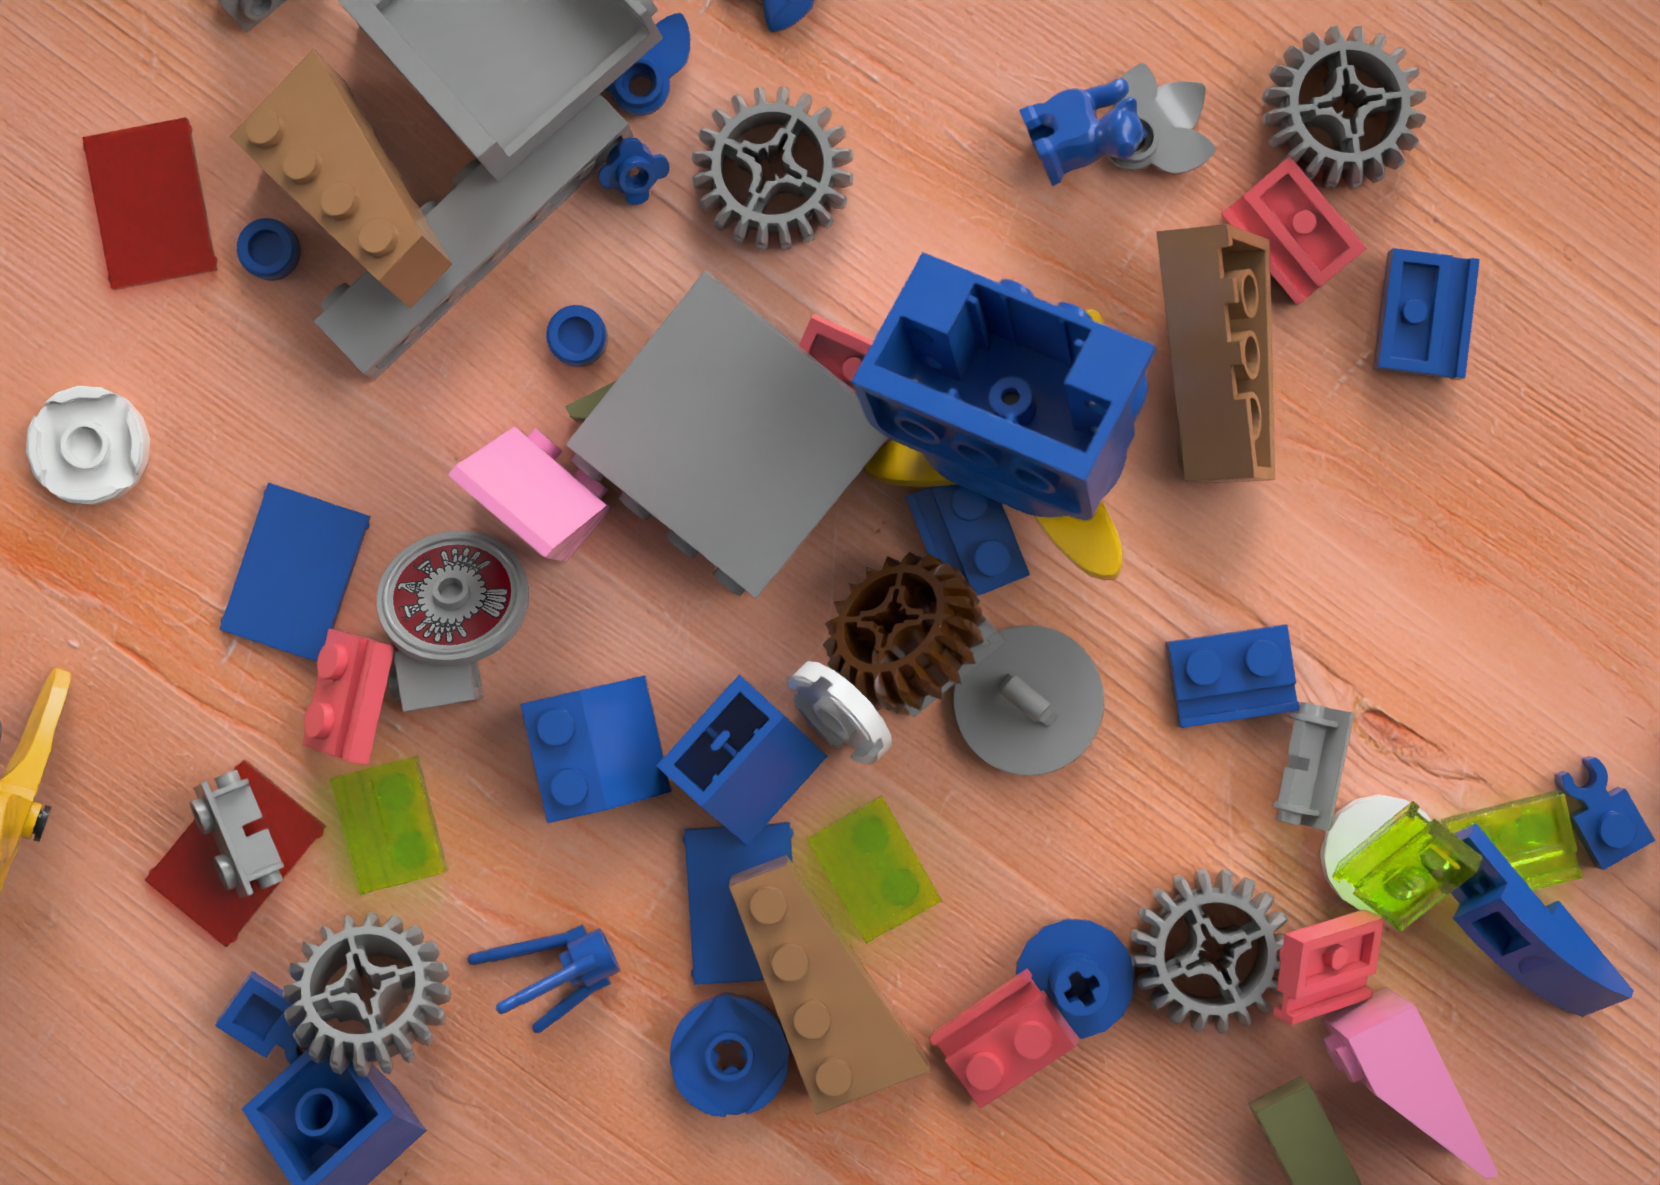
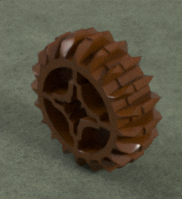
[823,551,986,714]

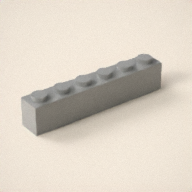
[314,94,634,380]

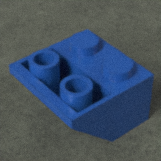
[656,675,828,845]

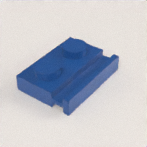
[1373,248,1480,380]
[905,484,1030,596]
[1166,624,1300,728]

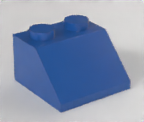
[521,675,672,823]
[242,1027,427,1185]

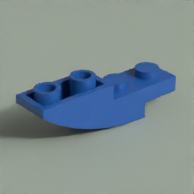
[1422,823,1634,1017]

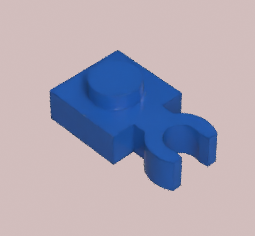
[1555,756,1655,870]
[215,971,303,1064]

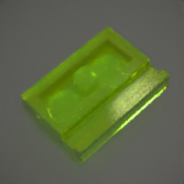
[330,755,448,895]
[1441,790,1583,890]
[807,795,942,944]
[1332,800,1483,932]

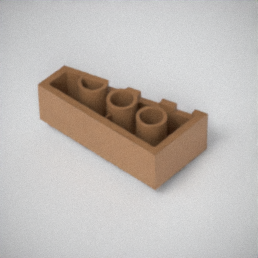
[229,49,452,309]
[1156,224,1275,484]

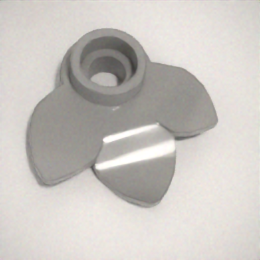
[1107,63,1216,175]

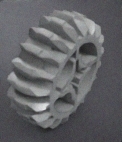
[1262,25,1427,190]
[692,87,853,251]
[1130,868,1288,1033]
[283,911,451,1078]

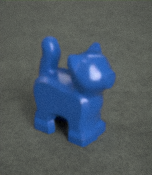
[1019,78,1147,186]

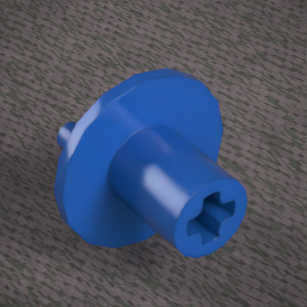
[1016,918,1135,1039]

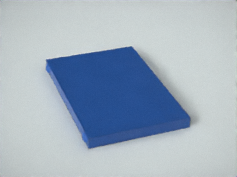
[219,482,371,662]
[682,822,794,985]

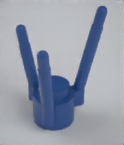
[467,924,620,1033]

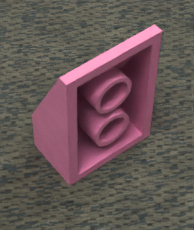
[448,427,612,562]
[1322,987,1499,1180]

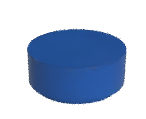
[237,218,301,281]
[546,305,608,367]

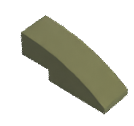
[1248,1076,1361,1185]

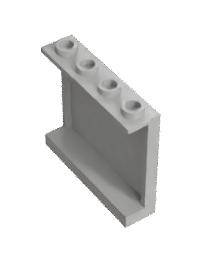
[338,0,663,182]
[566,271,888,598]

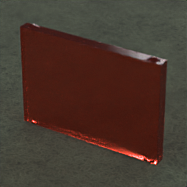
[82,117,218,290]
[145,759,327,947]

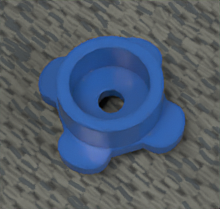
[598,138,670,205]

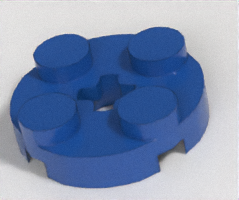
[670,992,790,1117]

